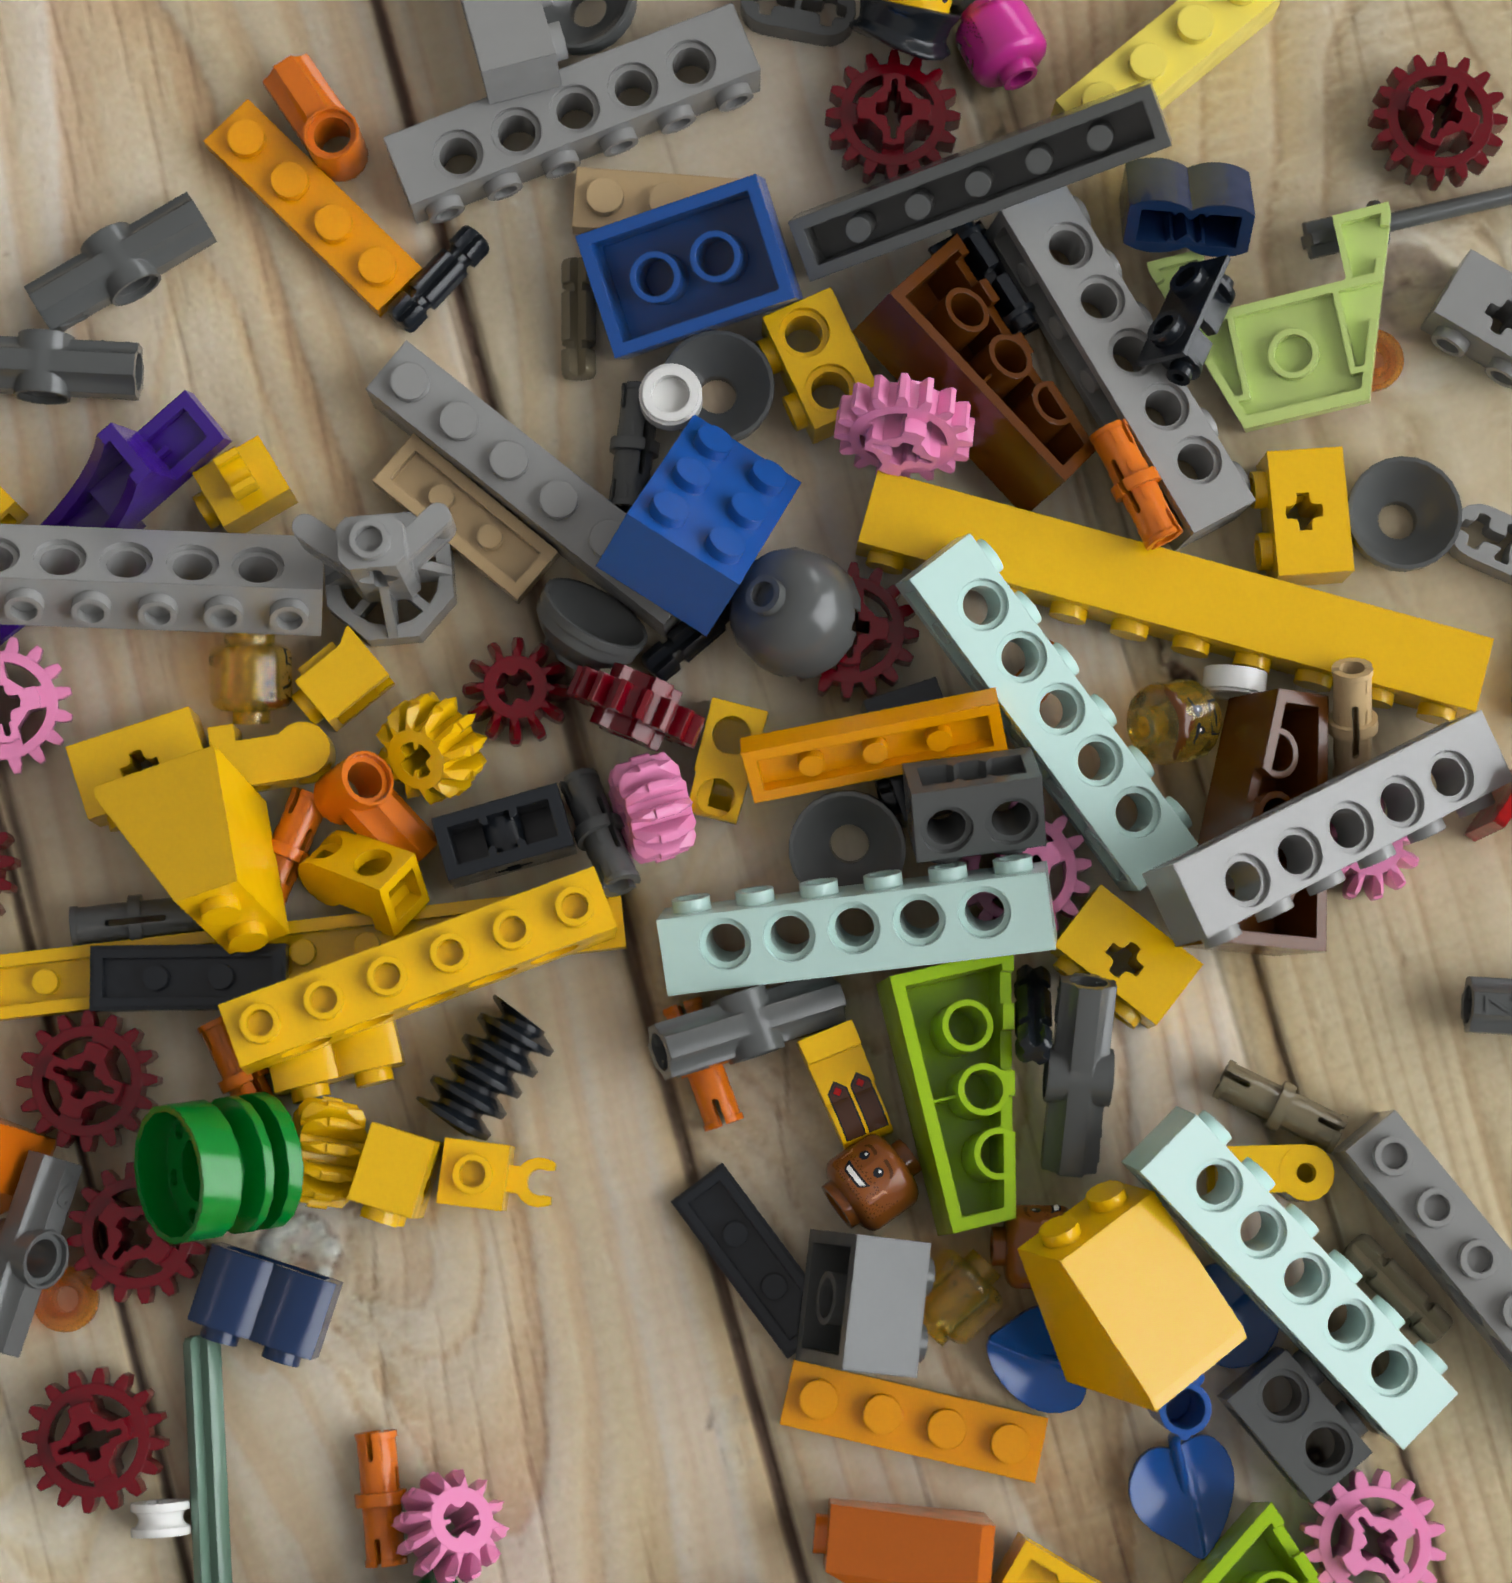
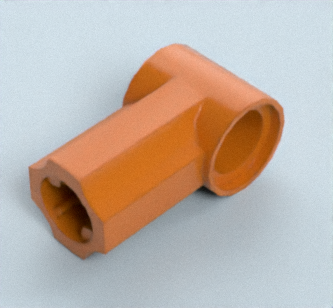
[263,53,368,182]
[313,751,437,862]

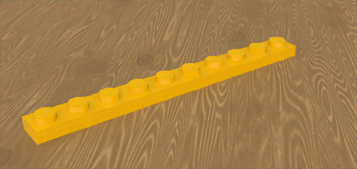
[0,895,627,1021]

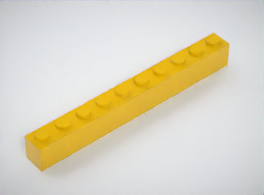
[855,470,1494,725]

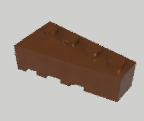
[852,234,1096,511]
[1175,688,1329,956]

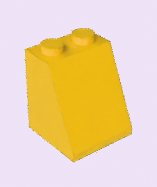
[93,745,290,954]
[1017,1180,1247,1412]

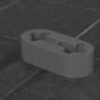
[741,0,856,46]

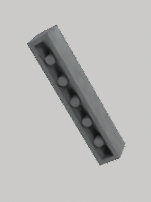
[788,79,1172,282]

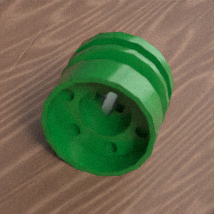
[134,1091,304,1244]

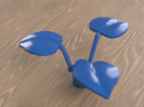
[986,1262,1285,1559]

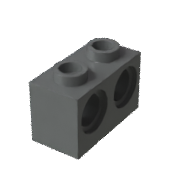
[902,747,1046,864]
[1217,1346,1373,1504]

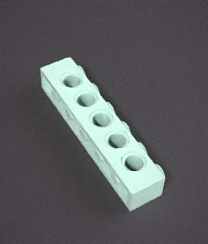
[895,533,1198,891]
[656,854,1057,996]
[1121,1106,1458,1450]

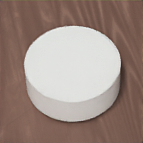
[639,363,703,431]
[1202,664,1268,700]

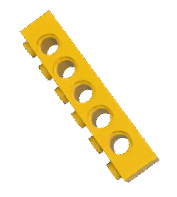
[218,866,617,1075]

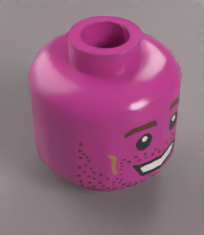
[956,0,1047,91]

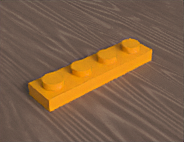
[204,99,422,318]
[740,687,1008,804]
[779,1358,1049,1483]

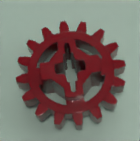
[825,49,961,184]
[1367,52,1508,191]
[796,562,919,702]
[566,662,706,752]
[16,1010,163,1152]
[66,1162,211,1304]
[21,1366,170,1514]

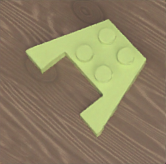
[1147,201,1391,432]

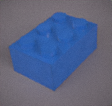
[575,174,803,359]
[596,415,802,636]

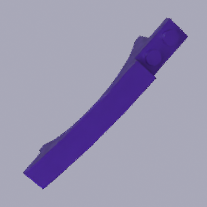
[0,390,232,645]

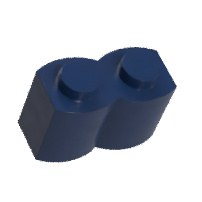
[1119,157,1255,257]
[187,1242,343,1367]

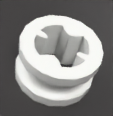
[130,1498,191,1539]

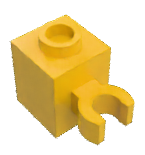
[192,435,298,533]
[436,1137,557,1211]

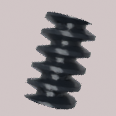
[416,995,554,1141]

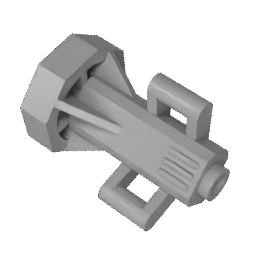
[292,503,457,647]

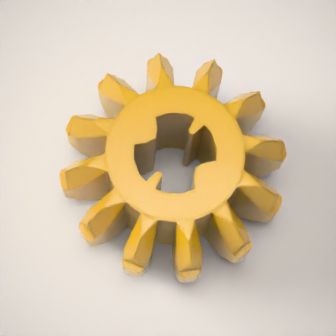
[376,691,488,805]
[293,1096,368,1210]

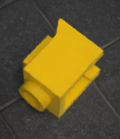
[290,625,395,732]

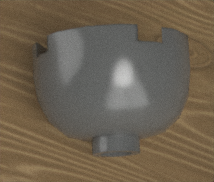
[729,547,861,679]

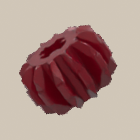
[462,637,571,747]

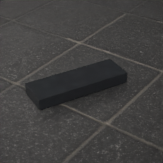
[89,943,289,1012]
[671,1163,805,1359]

